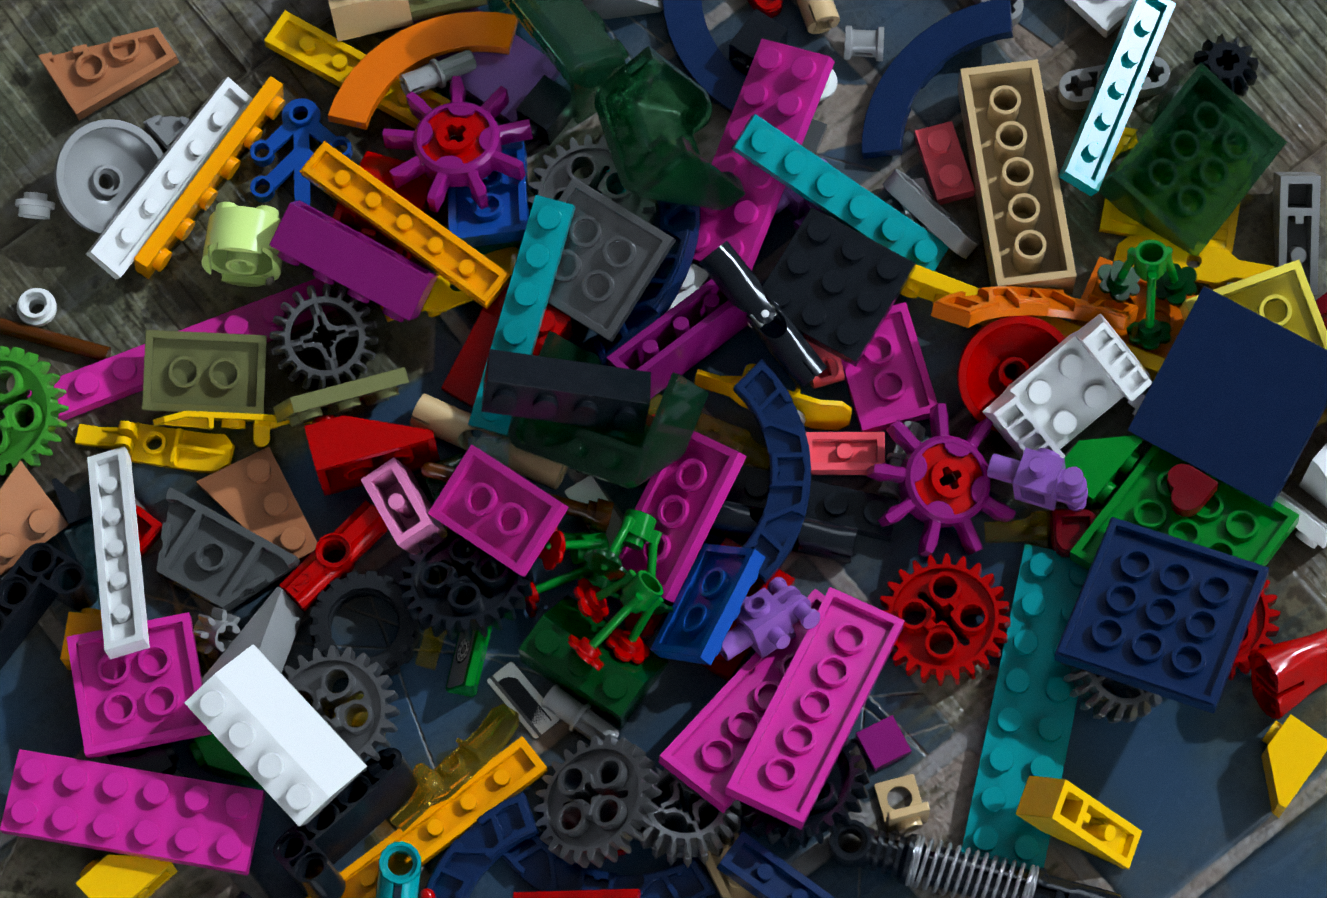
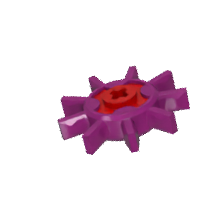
[382,76,533,212]
[867,403,1016,557]

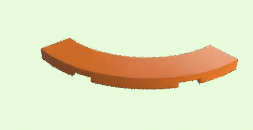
[328,11,519,130]
[931,286,1139,331]

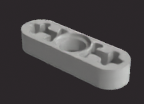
[1058,56,1170,110]
[883,169,979,259]

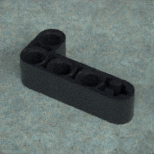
[0,543,99,670]
[273,748,420,898]

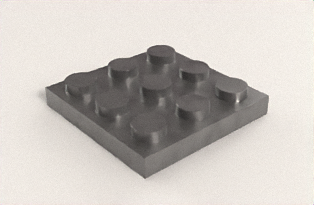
[511,177,676,342]

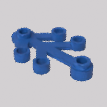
[250,98,353,206]

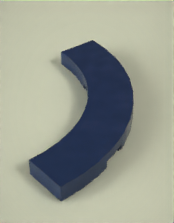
[663,0,746,113]
[862,0,1013,159]
[592,173,700,366]
[733,359,811,585]
[425,792,539,898]
[501,834,716,898]

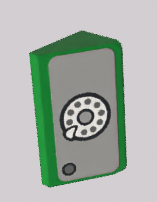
[446,625,493,697]

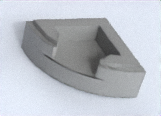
[143,115,191,151]

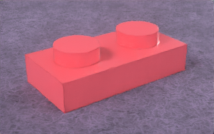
[914,121,975,205]
[806,432,885,475]

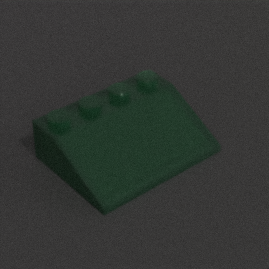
[1099,63,1287,257]

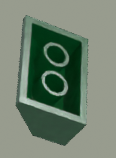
[519,595,668,729]

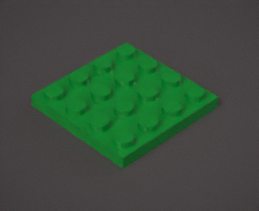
[1070,444,1299,571]

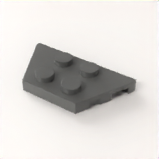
[156,487,301,612]

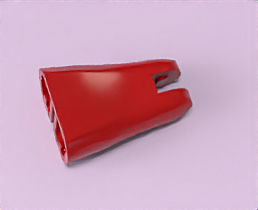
[1250,628,1327,719]

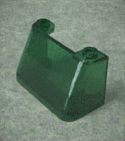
[594,46,745,210]

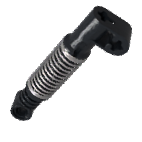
[829,819,1121,898]

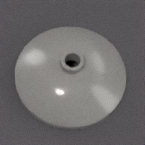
[54,119,164,235]

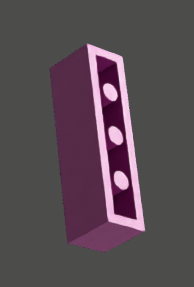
[269,200,439,322]
[606,279,749,399]

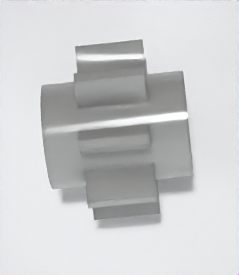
[193,607,241,660]

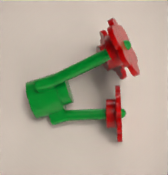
[524,527,610,618]
[568,569,664,671]

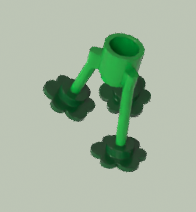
[1097,240,1197,350]
[577,509,673,615]

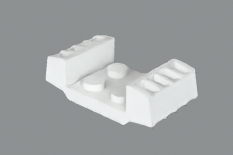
[982,313,1153,459]

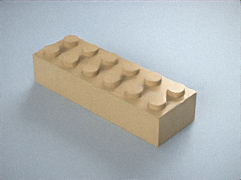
[957,59,1077,295]

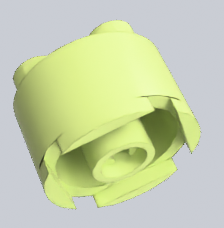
[202,202,283,287]

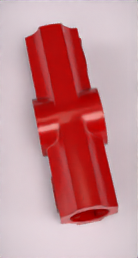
[279,501,389,612]

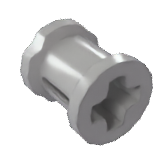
[844,26,884,62]

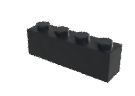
[481,349,651,434]

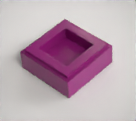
[855,715,912,772]

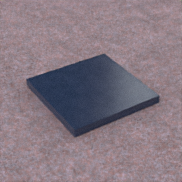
[1128,286,1327,507]
[1054,517,1269,714]

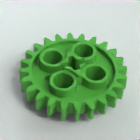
[0,346,69,477]

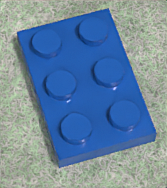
[448,141,529,247]
[650,543,766,665]

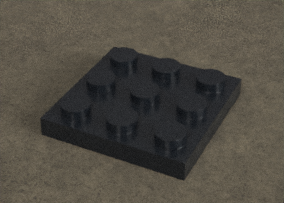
[762,207,916,367]

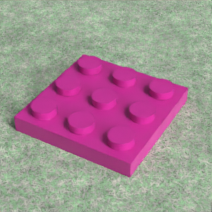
[66,612,211,759]

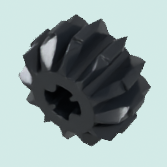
[1191,34,1259,102]

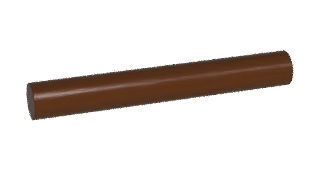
[0,317,111,361]

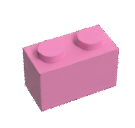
[360,457,447,554]

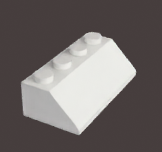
[184,644,368,826]

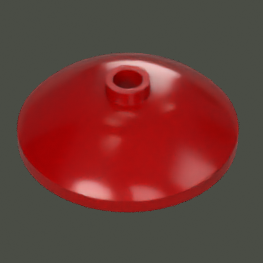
[957,316,1065,432]

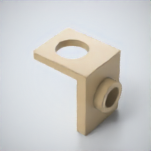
[874,774,930,833]

